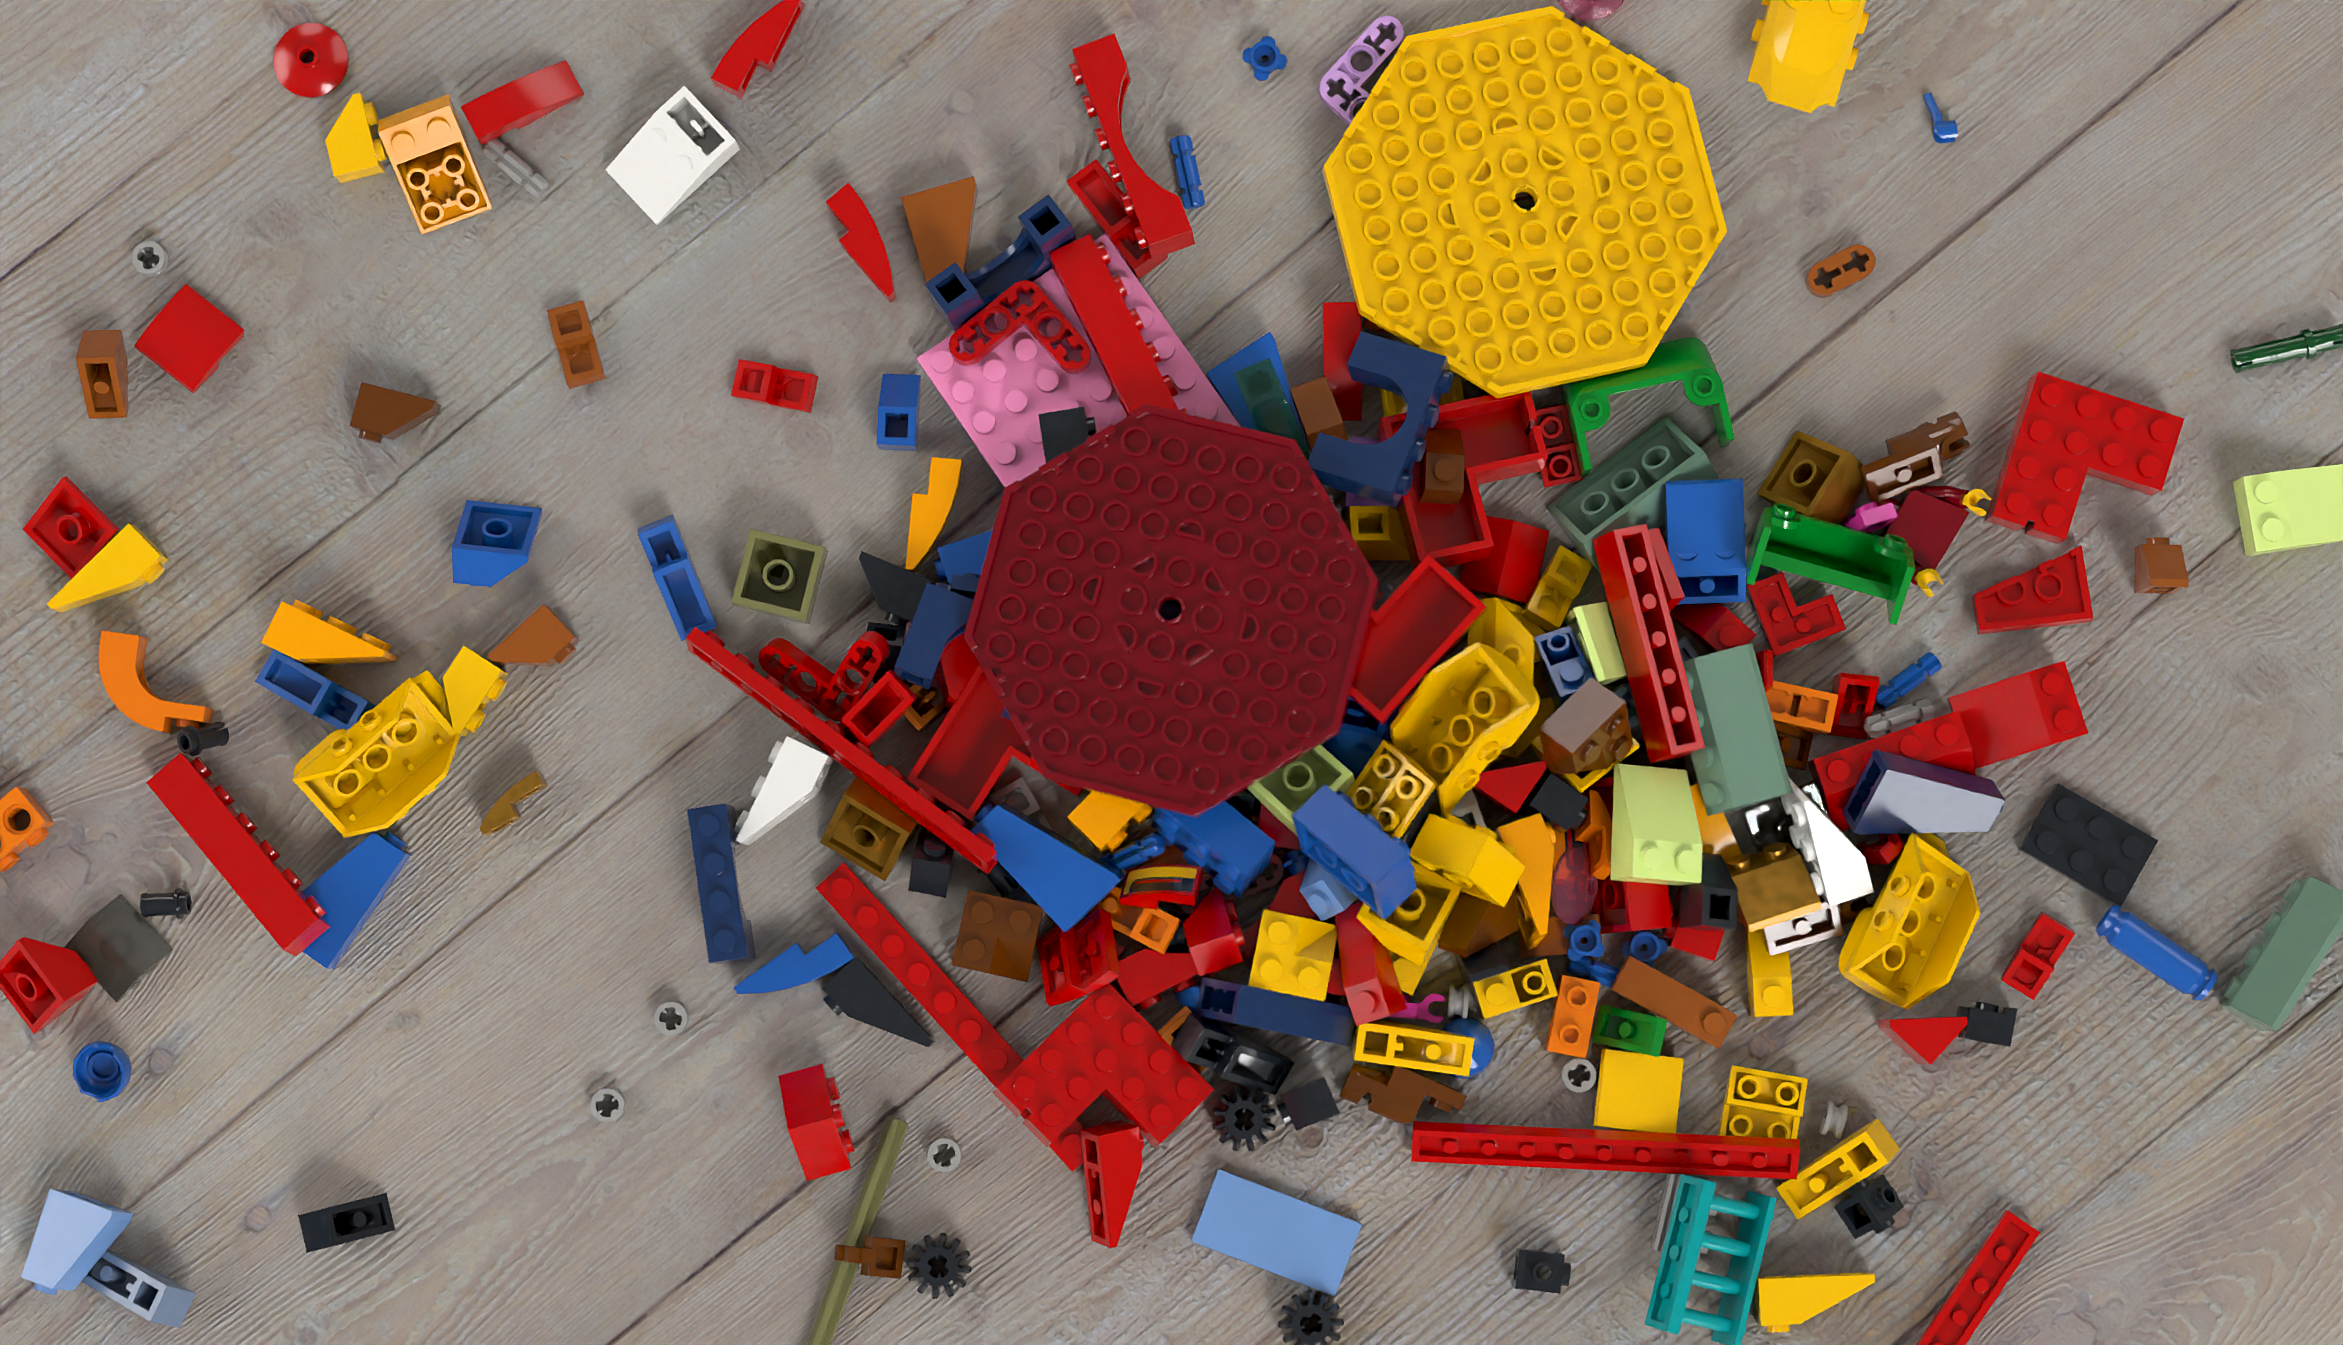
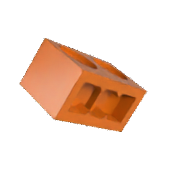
[1766,680,1838,735]
[0,787,54,873]
[1544,975,1600,1058]

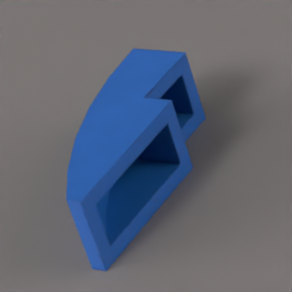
[638,515,717,641]
[255,649,377,730]
[734,933,855,994]

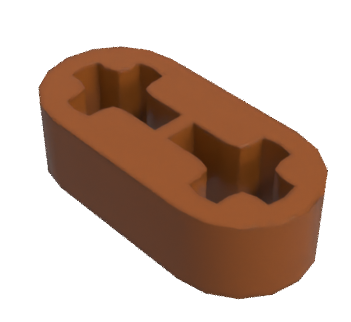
[1805,244,1876,298]

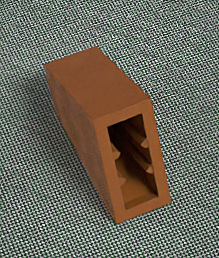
[901,176,978,283]

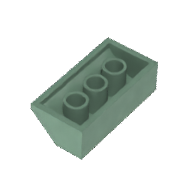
[1546,416,1719,573]
[1683,643,1793,816]
[2221,877,2343,1031]

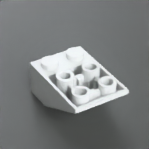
[605,86,740,225]
[734,736,834,846]
[1781,778,1874,906]

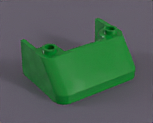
[1559,337,1735,477]
[1746,503,1915,625]

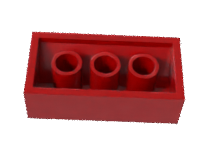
[1807,710,1976,831]
[1581,777,1673,934]

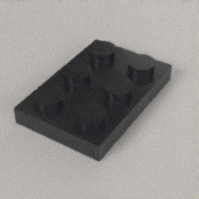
[2018,783,2158,906]

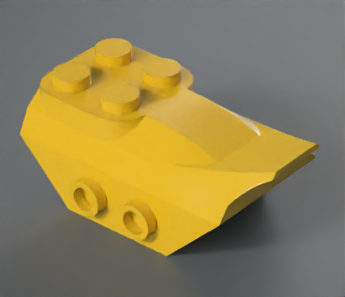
[1747,0,1869,114]
[1463,598,1556,772]
[1390,642,1539,818]
[291,670,460,838]
[1838,833,1981,1010]

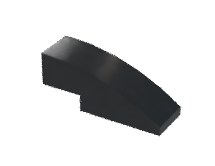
[1171,1013,1295,1095]

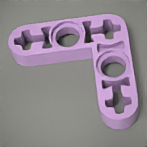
[1319,15,1404,125]

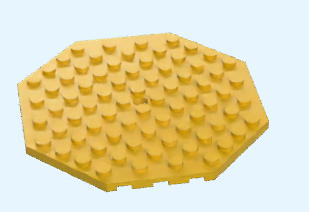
[1322,6,1727,398]

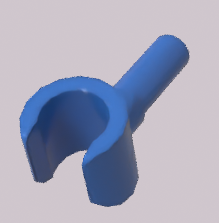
[1923,93,1958,144]

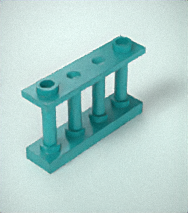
[1644,1174,1777,1345]

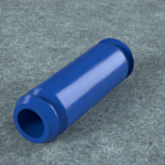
[2095,905,2218,1001]

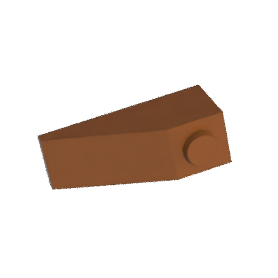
[1610,955,1738,1049]

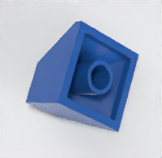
[452,500,542,587]

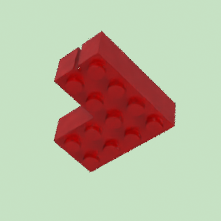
[1985,371,2184,544]
[1376,391,1548,571]
[1350,554,1487,725]
[906,663,1084,822]
[992,983,1214,1148]

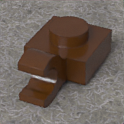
[834,1236,906,1279]

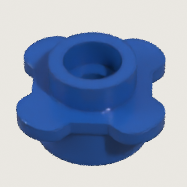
[1242,36,1287,81]
[1282,850,1310,877]
[1563,920,1605,961]
[1621,930,1667,968]

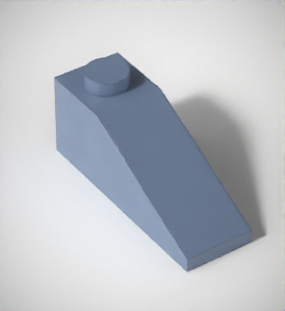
[81,1249,196,1328]

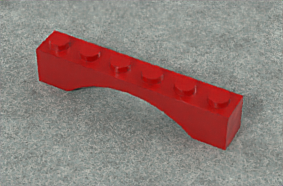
[1069,33,1195,260]
[1117,870,1333,1010]

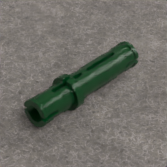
[2230,323,2343,373]

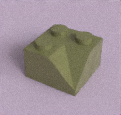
[731,528,828,625]

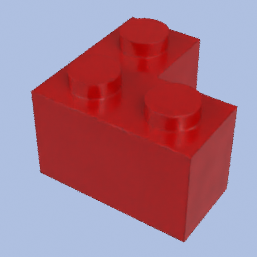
[778,1063,855,1181]

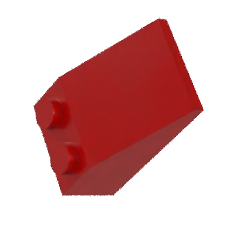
[1948,660,2088,769]

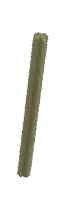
[807,1117,909,1345]

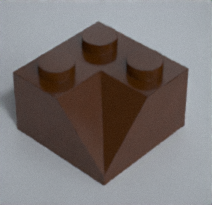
[1538,677,1633,774]
[951,890,1044,982]

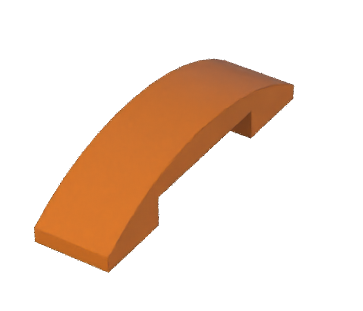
[1087,887,1182,955]

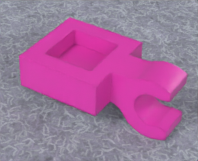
[1841,502,1898,534]
[1386,994,1444,1023]

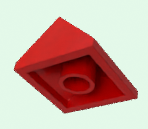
[1471,761,1547,816]
[1878,1017,1967,1065]

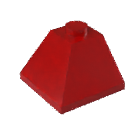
[0,937,98,1034]

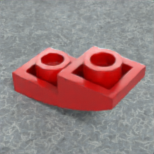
[1534,403,1582,488]

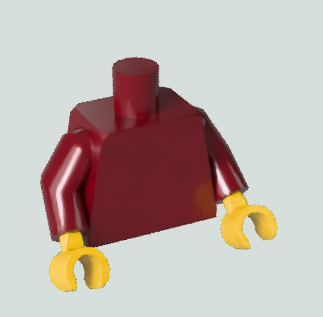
[1877,486,1992,597]

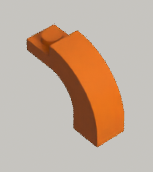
[98,630,213,734]

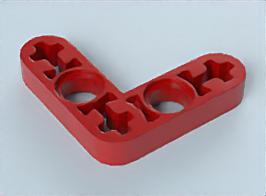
[949,280,1091,374]
[758,631,890,721]

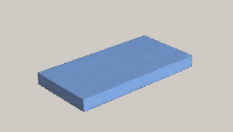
[1191,1169,1362,1296]

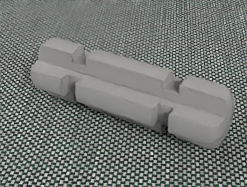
[482,138,549,198]
[1863,698,1935,739]

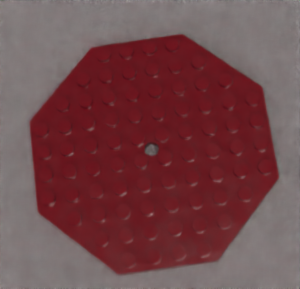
[964,404,1379,818]

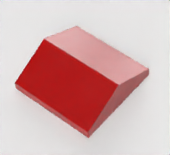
[22,476,119,579]
[1460,516,1550,604]

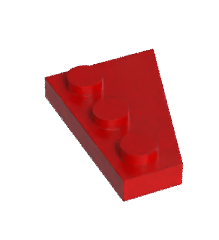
[1972,545,2093,635]

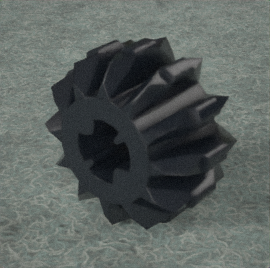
[1212,1087,1276,1151]
[906,1233,972,1299]
[1278,1290,1344,1345]

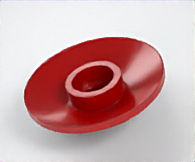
[273,23,349,98]

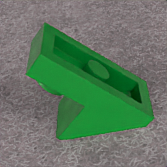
[1592,1004,1668,1058]

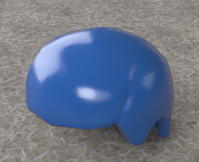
[1442,1017,1495,1079]
[73,1041,132,1102]

